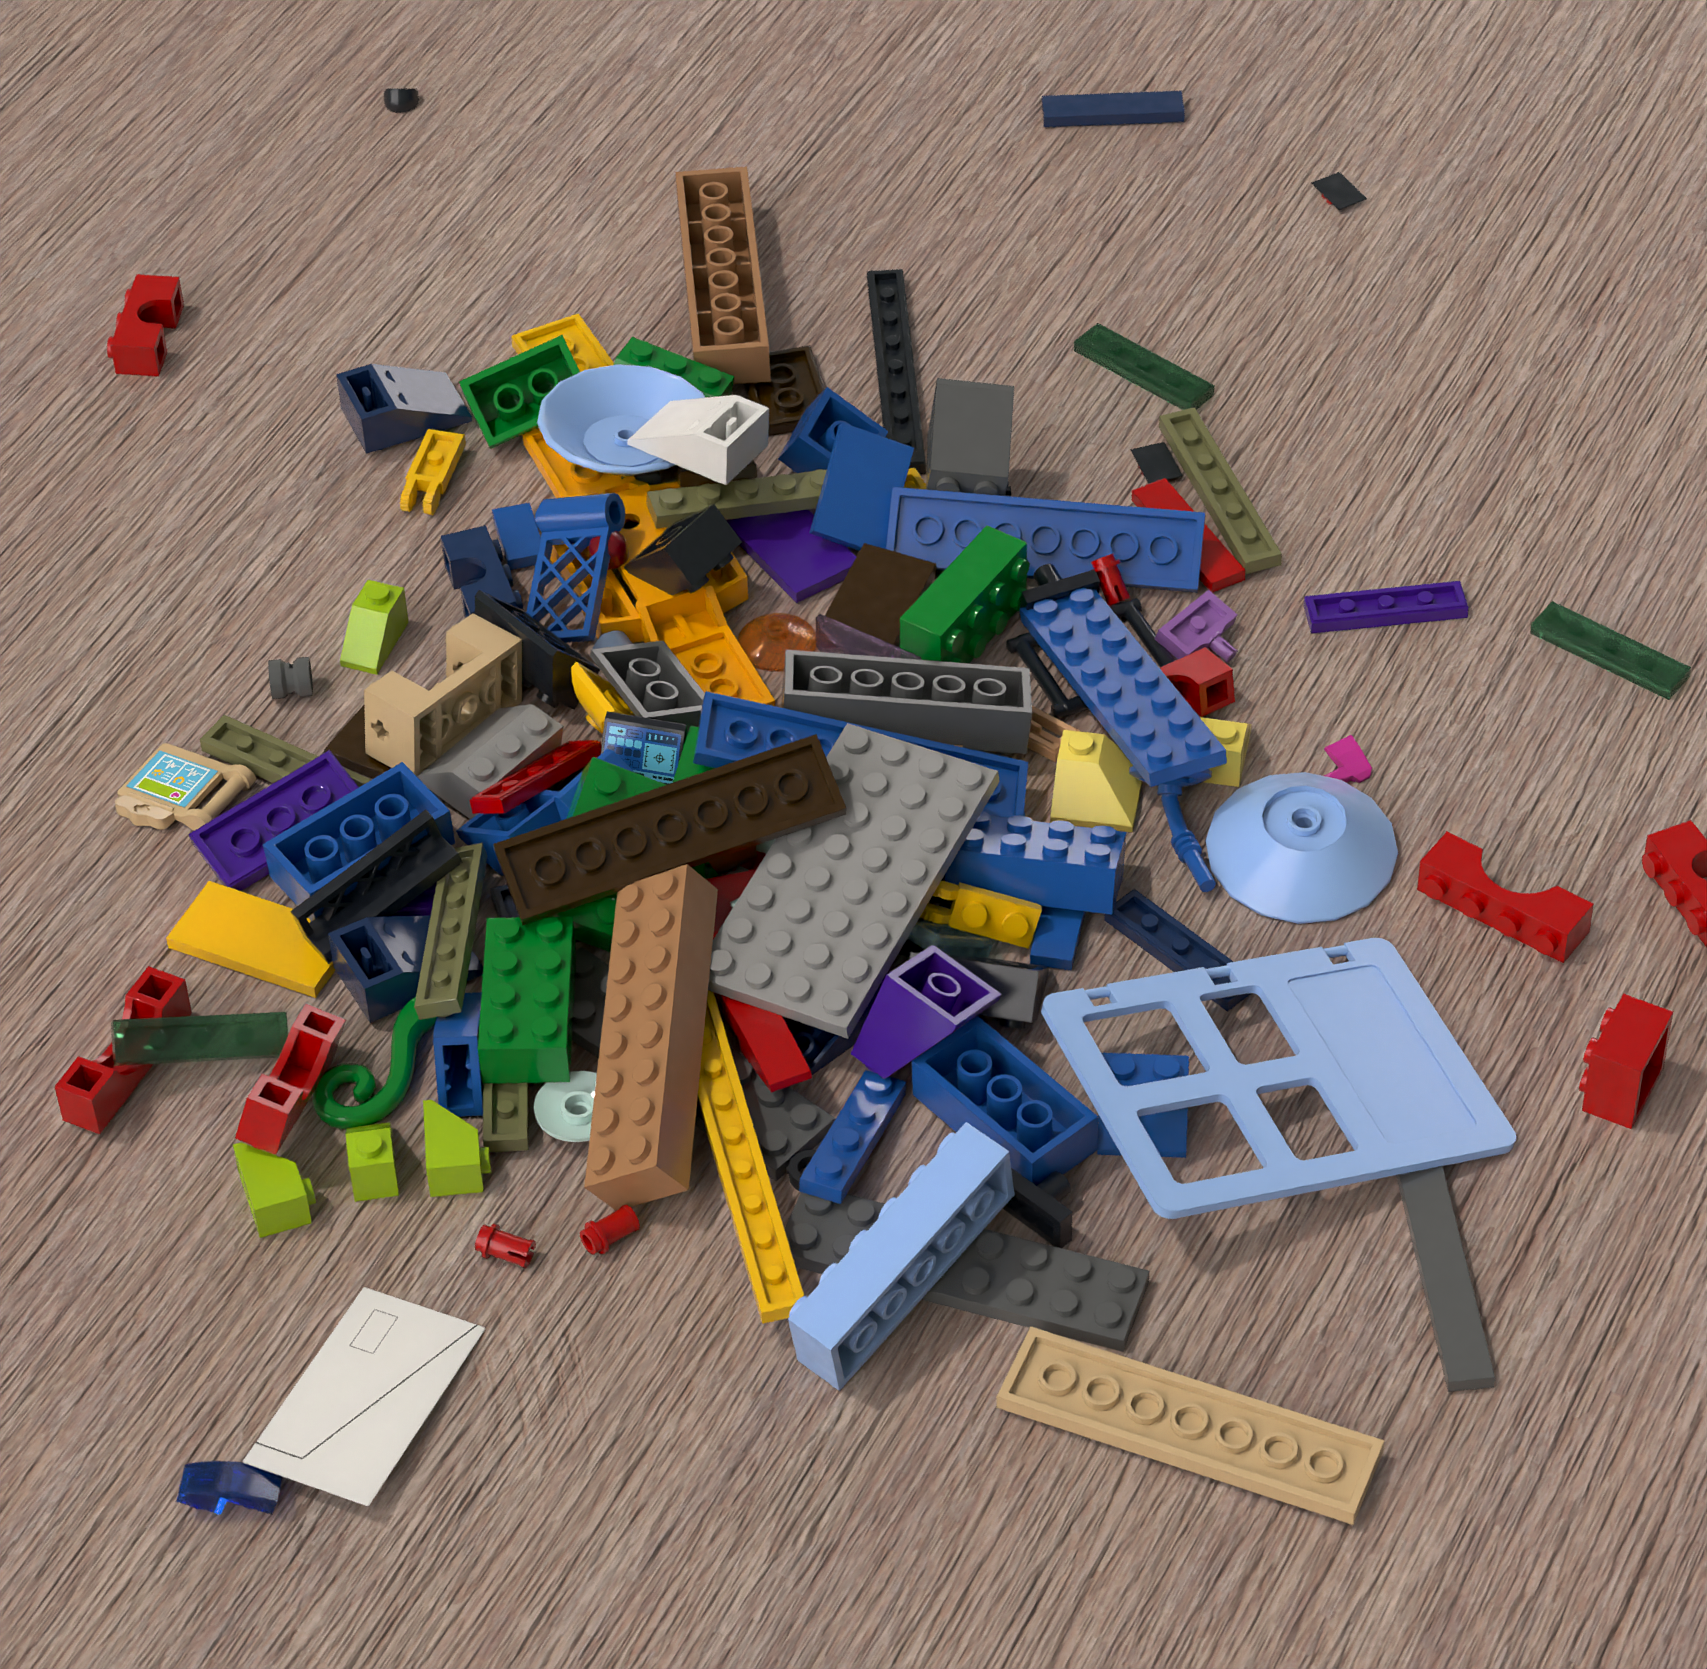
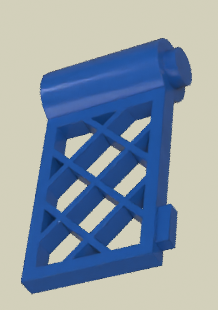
[526,493,625,643]

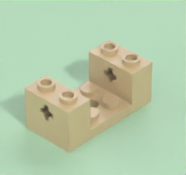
[364,613,522,777]

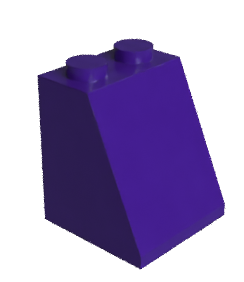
[851,945,1001,1079]

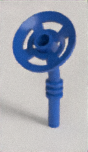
[1129,766,1216,892]

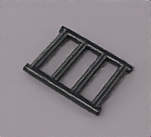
[1006,598,1175,719]

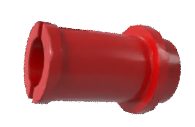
[1091,553,1131,606]
[580,1205,640,1255]
[475,1223,536,1269]

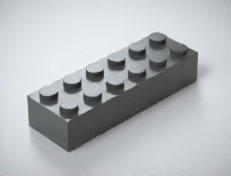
[781,649,1032,755]

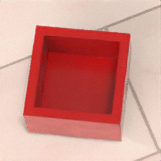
[1579,993,1673,1129]

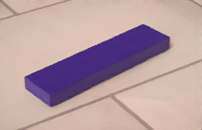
[1304,581,1469,634]

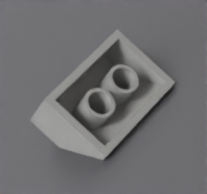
[418,704,564,819]

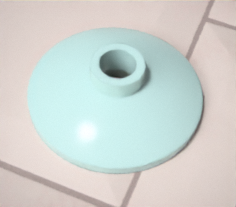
[534,1071,597,1142]

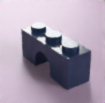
[440,525,524,618]

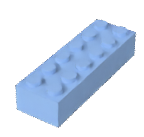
[788,1122,1014,1391]

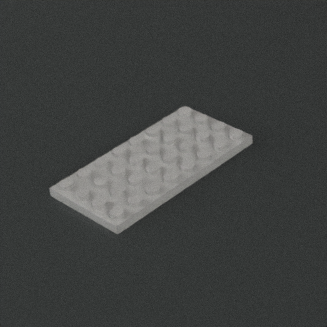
[708,723,1000,1039]

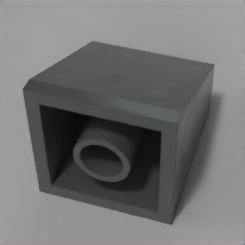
[926,378,1014,496]

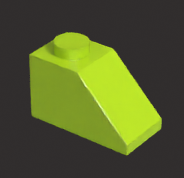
[340,580,409,675]
[423,1100,491,1197]
[346,1122,399,1202]
[232,1142,316,1238]

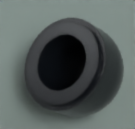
[384,88,419,113]

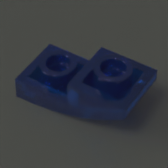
[176,1461,283,1515]

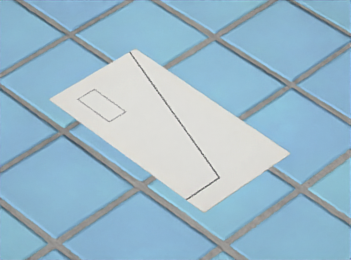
[243,1287,485,1506]

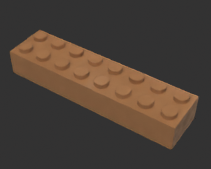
[675,166,771,384]
[584,864,718,1211]

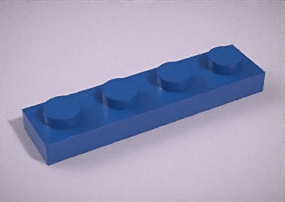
[799,1070,906,1204]

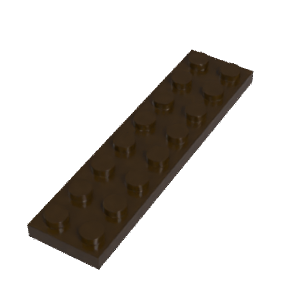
[493,734,847,926]

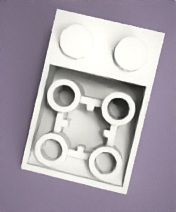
[627,395,769,485]

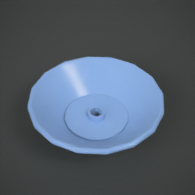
[537,364,705,476]
[1205,772,1398,924]

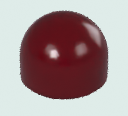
[589,531,629,569]

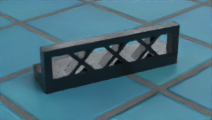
[290,810,463,964]

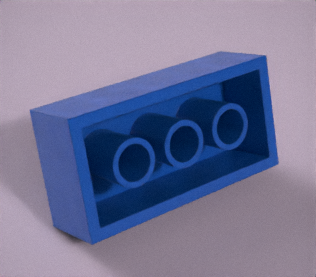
[263,762,455,922]
[945,811,1127,915]
[912,1016,1098,1186]

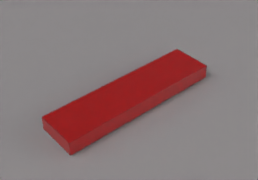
[1131,478,1246,593]
[469,740,602,814]

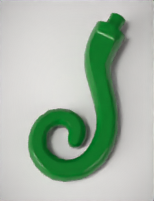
[312,996,436,1129]

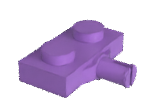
[1155,590,1238,663]

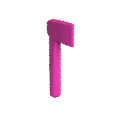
[1324,735,1372,783]

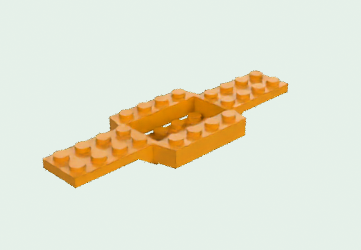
[523,428,775,706]

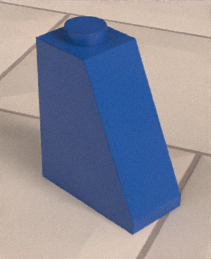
[433,992,483,1117]

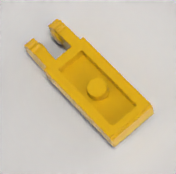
[400,429,466,515]
[920,881,1042,949]

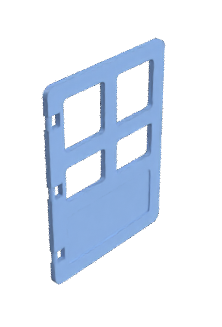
[1041,938,1516,1219]

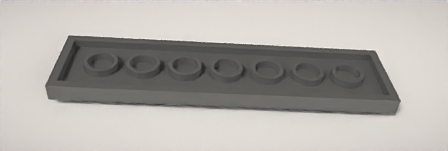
[572,946,835,1181]
[784,1192,1150,1352]

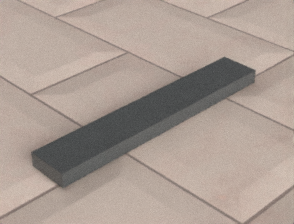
[1396,1166,1495,1392]

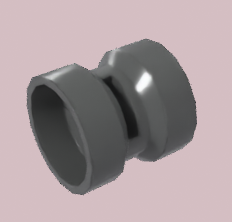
[268,657,313,699]

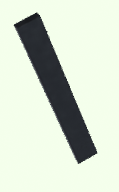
[866,269,926,474]

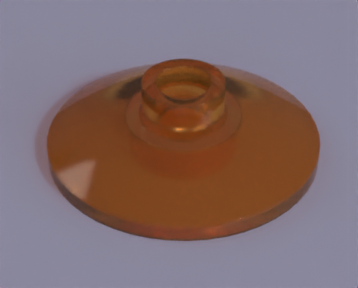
[737,613,817,672]

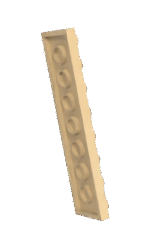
[997,1327,1385,1525]

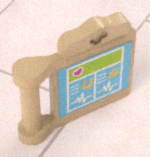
[115,743,256,831]

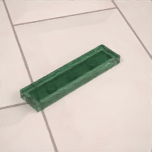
[1074,323,1215,410]
[1530,601,1691,700]
[111,1012,288,1066]

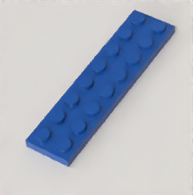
[886,487,1206,593]
[1020,588,1227,787]
[693,691,1028,818]

